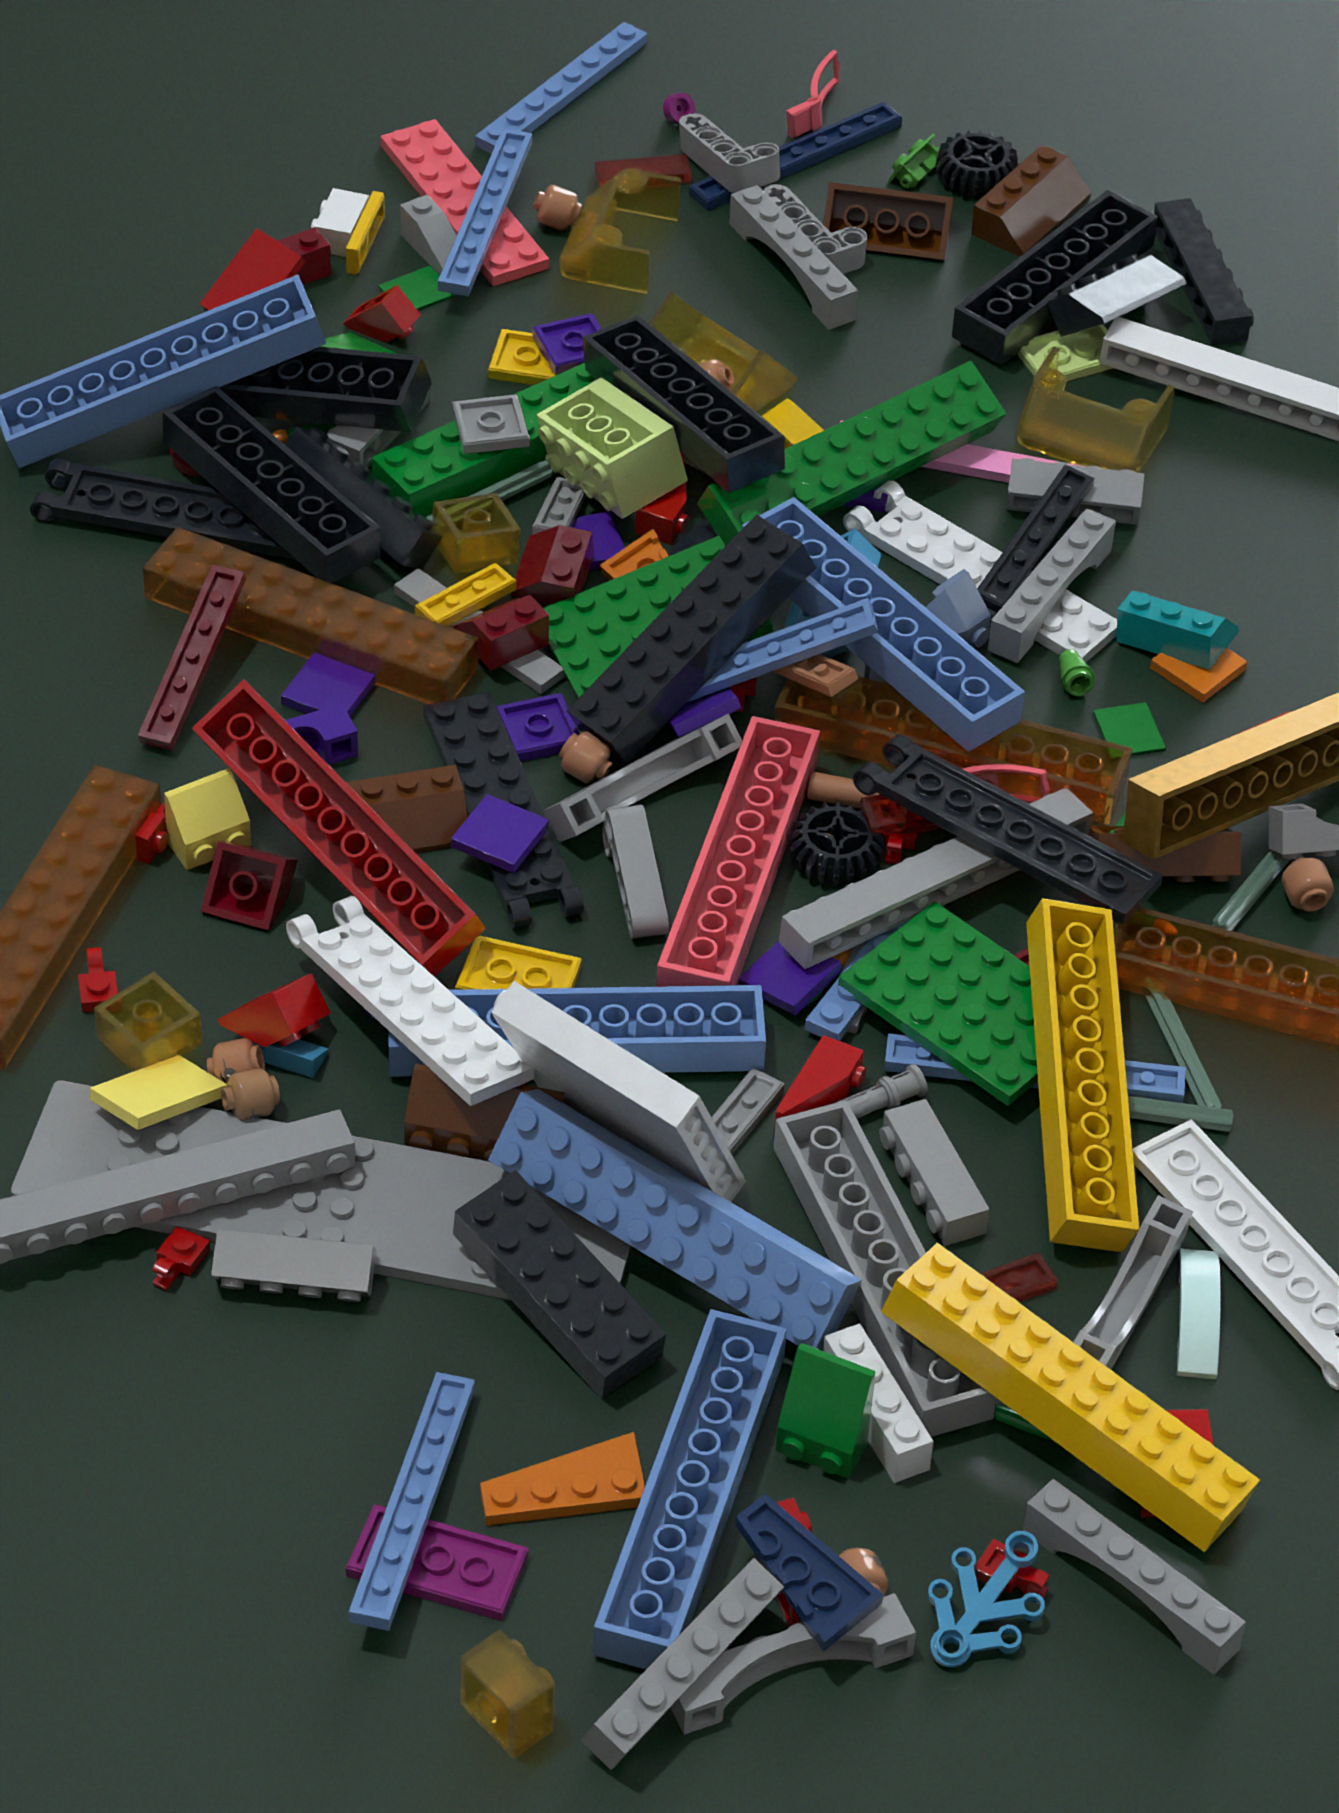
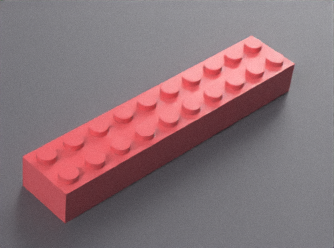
[656,716,820,987]

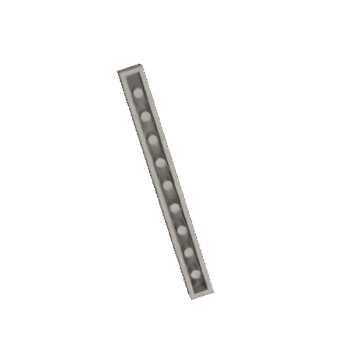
[779,788,1093,969]
[0,1109,355,1264]

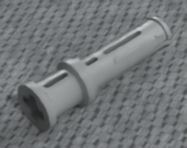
[837,1064,928,1119]

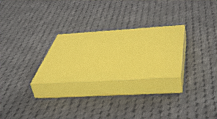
[90,1055,227,1130]

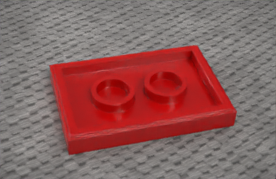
[199,228,306,311]

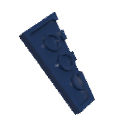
[735,1493,883,1651]

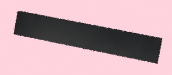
[977,464,1095,613]

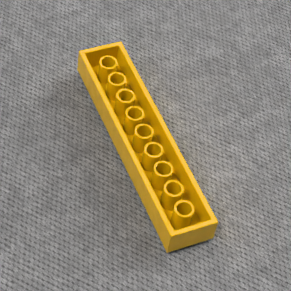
[1026,898,1139,1252]
[881,1243,1260,1552]

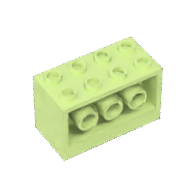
[536,378,688,519]

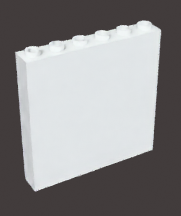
[491,981,746,1202]

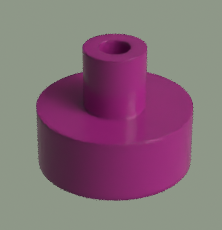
[663,92,695,124]

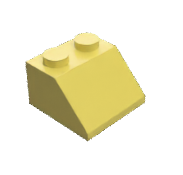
[164,768,251,870]

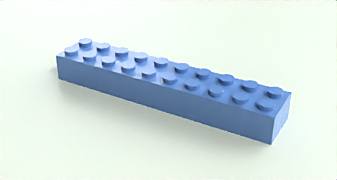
[0,275,327,468]
[741,497,1025,752]
[389,985,766,1077]
[488,1089,862,1351]
[593,1309,787,1669]

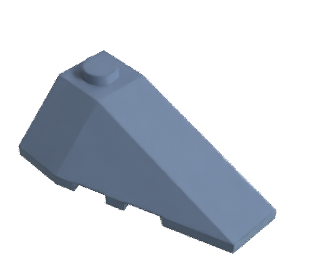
[864,569,991,686]

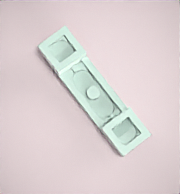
[1177,1248,1220,1379]

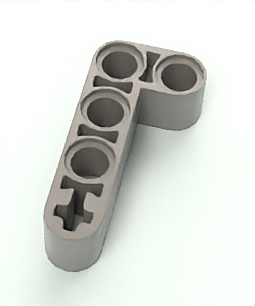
[679,114,780,192]
[763,184,867,274]
[602,805,669,939]

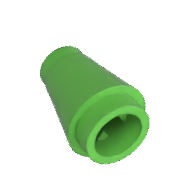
[1059,649,1095,696]

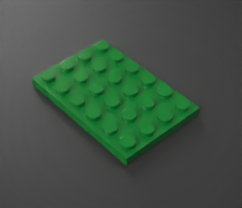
[543,536,774,699]
[838,901,1038,1106]

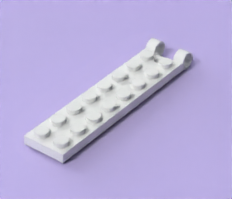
[843,481,1117,662]
[286,896,534,1106]
[1132,1119,1339,1390]

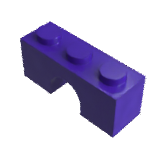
[285,704,358,765]

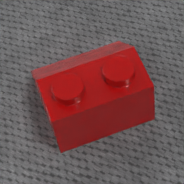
[217,973,331,1047]

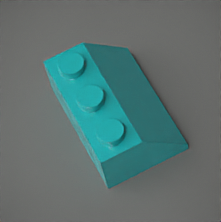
[1117,590,1239,670]

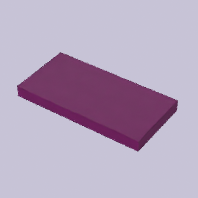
[346,1504,529,1621]

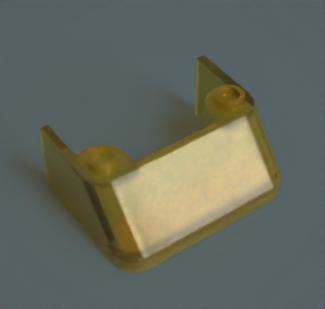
[559,168,681,294]
[649,291,799,412]
[1016,347,1174,473]

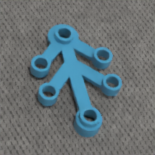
[928,1531,1045,1667]

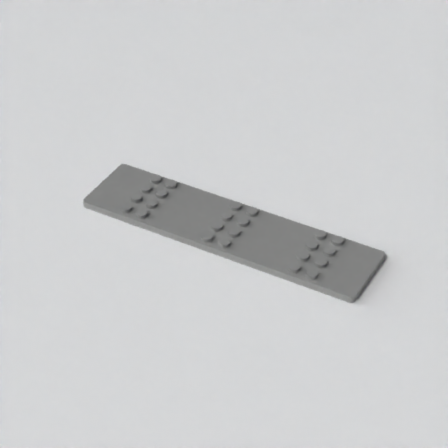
[11,1080,632,1300]

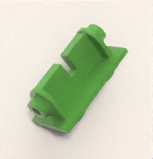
[888,133,940,188]

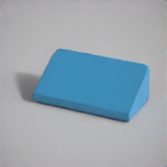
[246,1038,329,1078]

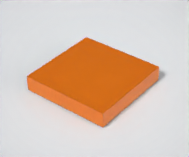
[1150,648,1248,703]

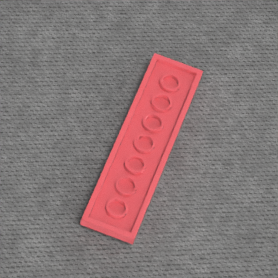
[380,119,549,286]

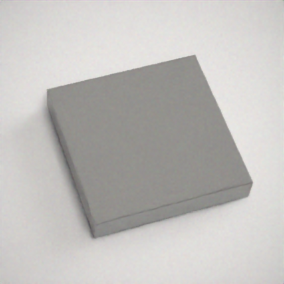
[452,394,530,454]

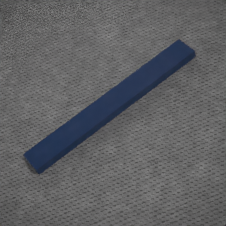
[689,102,903,211]

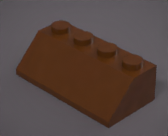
[971,144,1091,257]
[823,182,954,260]
[346,765,468,853]
[1089,825,1241,882]
[404,1063,564,1162]

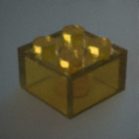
[432,493,521,573]
[94,972,202,1072]
[460,1629,555,1759]

